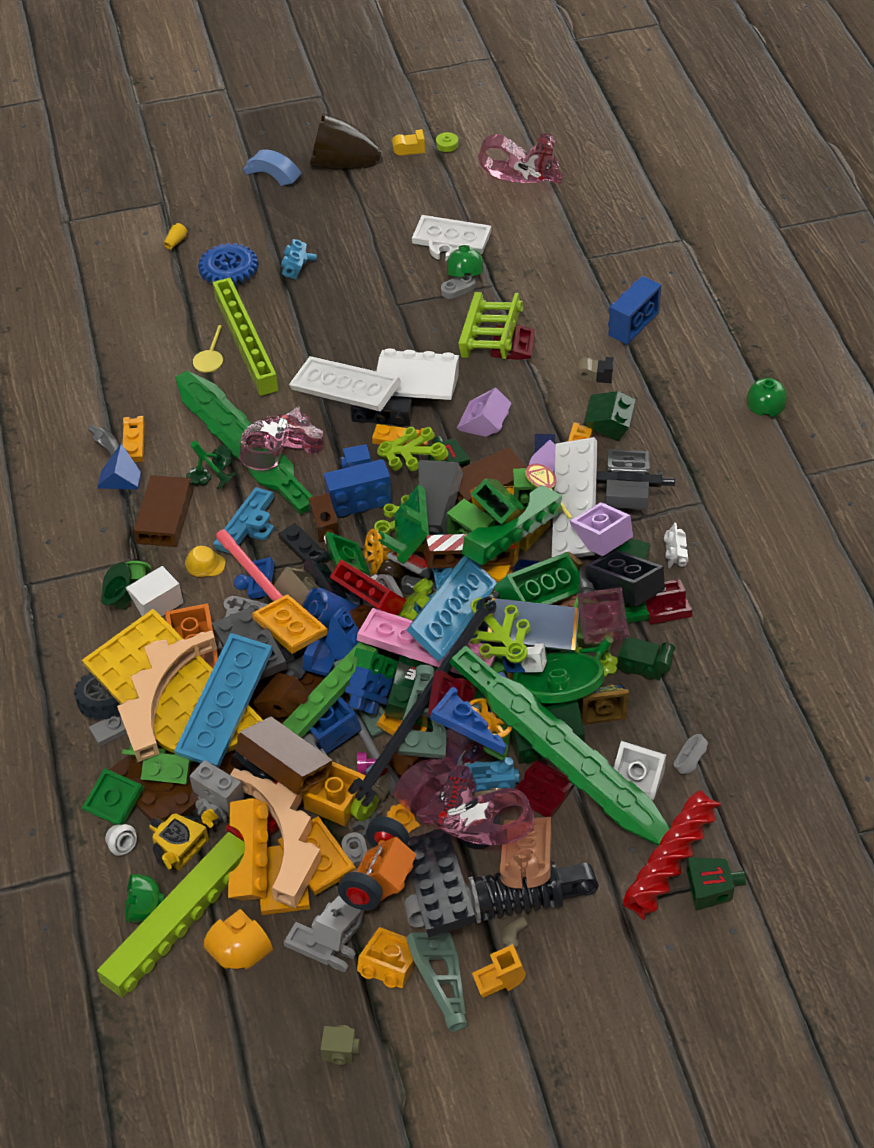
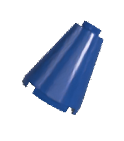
[304,587,359,629]

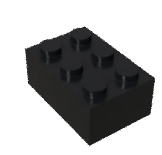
[586,549,665,606]

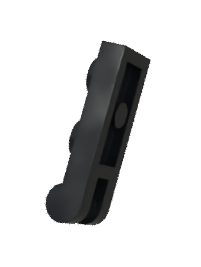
[278,523,330,564]
[304,558,348,599]

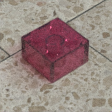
[577,587,630,644]

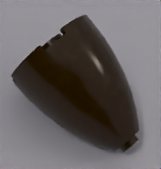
[310,113,382,170]

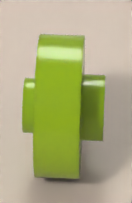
[436,132,458,152]
[350,795,379,821]

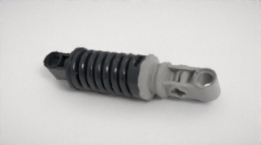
[404,861,599,927]

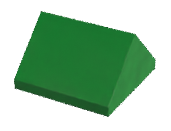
[325,532,370,575]

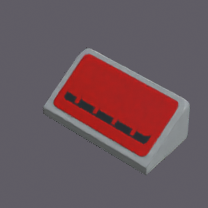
[387,551,433,579]

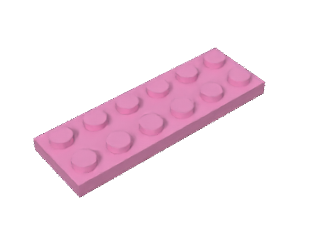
[357,608,497,675]

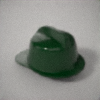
[101,562,132,610]

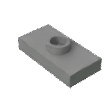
[89,715,127,747]

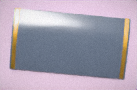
[486,598,579,652]

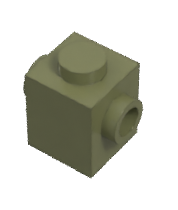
[320,1025,360,1065]

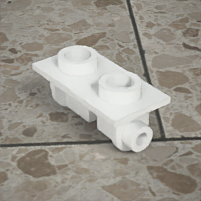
[664,523,689,568]

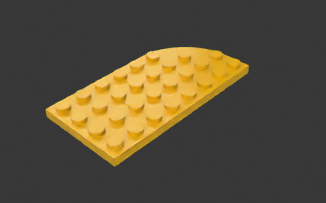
[82,609,263,753]

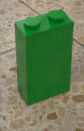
[471,478,526,524]

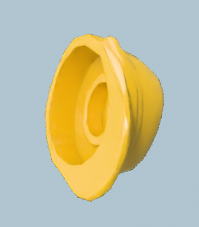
[185,545,226,577]

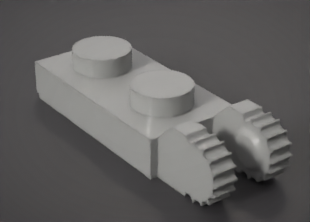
[284,922,356,972]

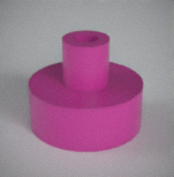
[357,752,376,775]

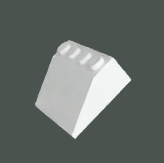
[376,349,459,400]

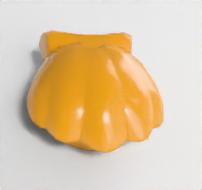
[387,804,420,833]

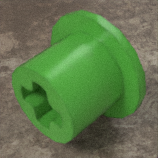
[126,561,151,584]

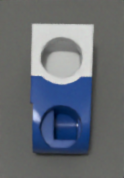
[502,643,547,672]

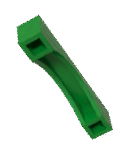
[462,485,562,566]

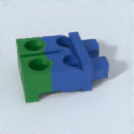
[345,648,398,715]

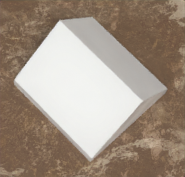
[125,566,184,616]
[614,741,666,800]

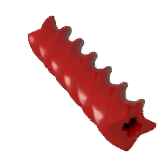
[623,790,721,920]

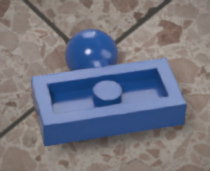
[234,557,275,599]

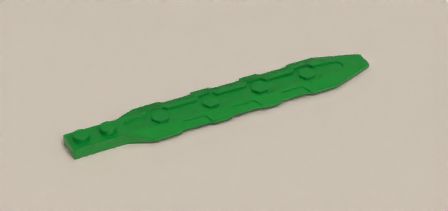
[175,371,313,515]
[449,646,670,846]

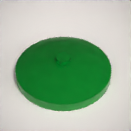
[513,652,604,703]

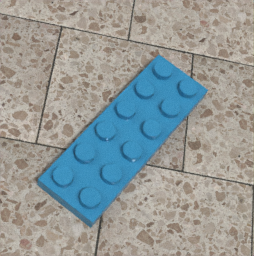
[406,556,497,662]
[174,633,273,768]

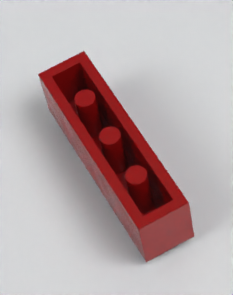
[330,559,407,616]

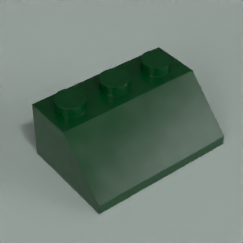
[511,699,585,764]

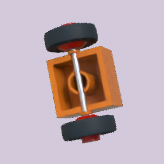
[338,816,416,911]

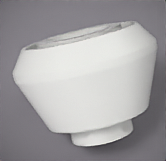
[105,824,137,856]

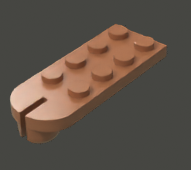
[500,817,552,888]

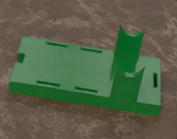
[378,485,429,564]

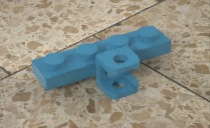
[213,487,274,554]

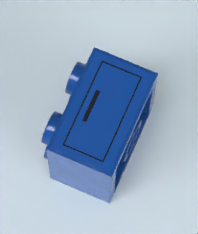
[306,697,362,754]

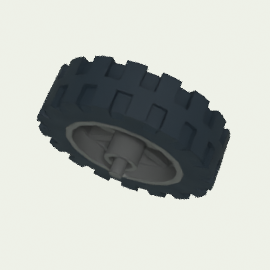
[74,672,121,720]

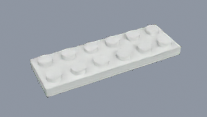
[289,356,401,411]
[552,437,597,557]

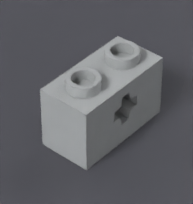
[189,760,244,814]
[312,896,364,952]

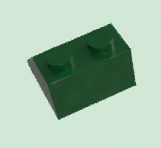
[583,391,636,441]

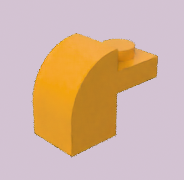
[472,944,526,998]

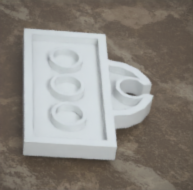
[412,215,491,261]

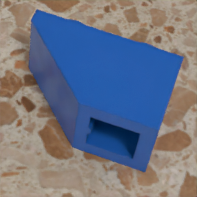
[326,606,359,660]

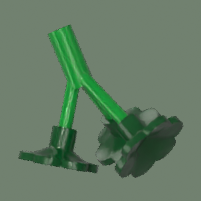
[186,441,236,490]

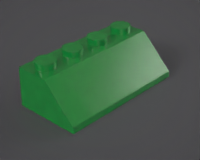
[494,552,580,605]

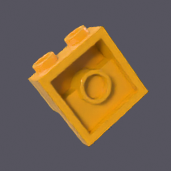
[357,927,415,988]

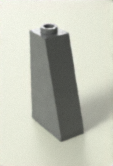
[418,460,463,535]

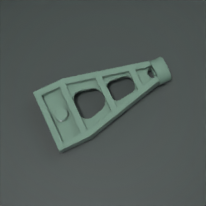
[398,665,446,759]
[406,933,468,1032]

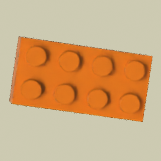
[165,603,218,669]

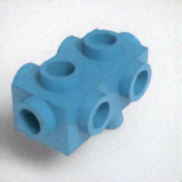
[281,239,317,280]
[463,757,519,793]

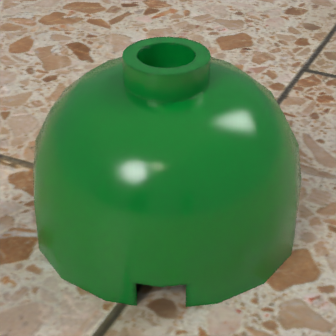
[447,245,483,277]
[747,378,787,417]
[125,874,164,923]

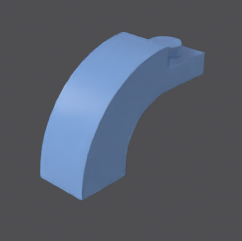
[243,150,302,186]

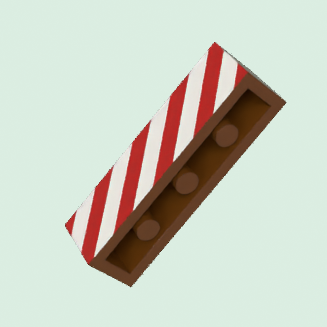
[424,534,515,568]

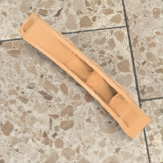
[117,630,217,762]
[230,768,321,908]

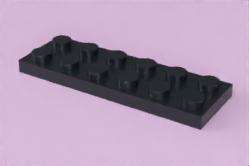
[407,827,477,937]

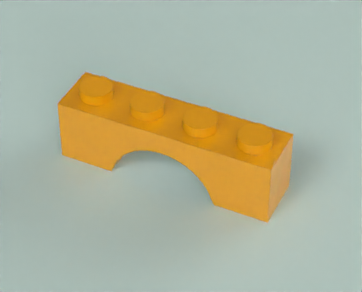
[228,798,268,901]

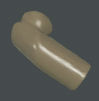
[502,916,528,948]

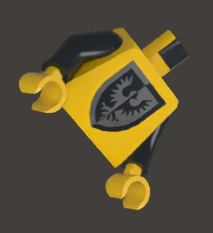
[149,809,219,872]

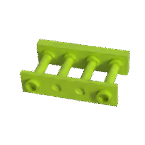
[458,292,523,359]

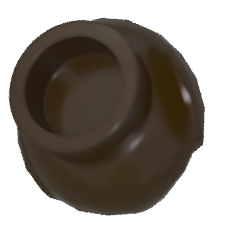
[377,559,403,586]

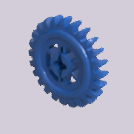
[198,243,259,287]

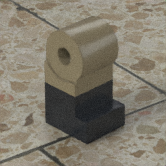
[576,357,614,383]

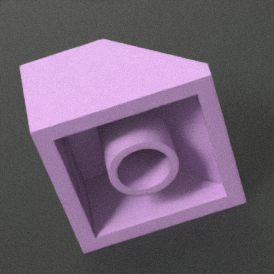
[457,387,511,437]
[570,502,633,556]

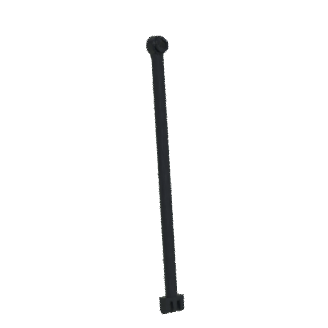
[348,596,497,807]

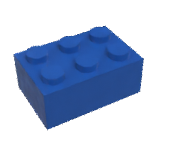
[608,276,661,345]
[323,459,392,517]

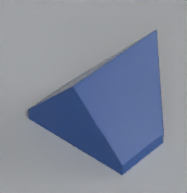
[98,443,141,490]

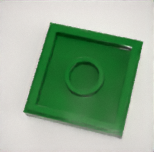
[81,768,144,825]

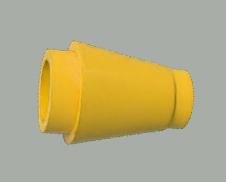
[163,223,188,250]

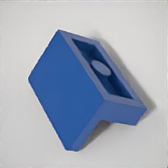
[303,626,336,676]

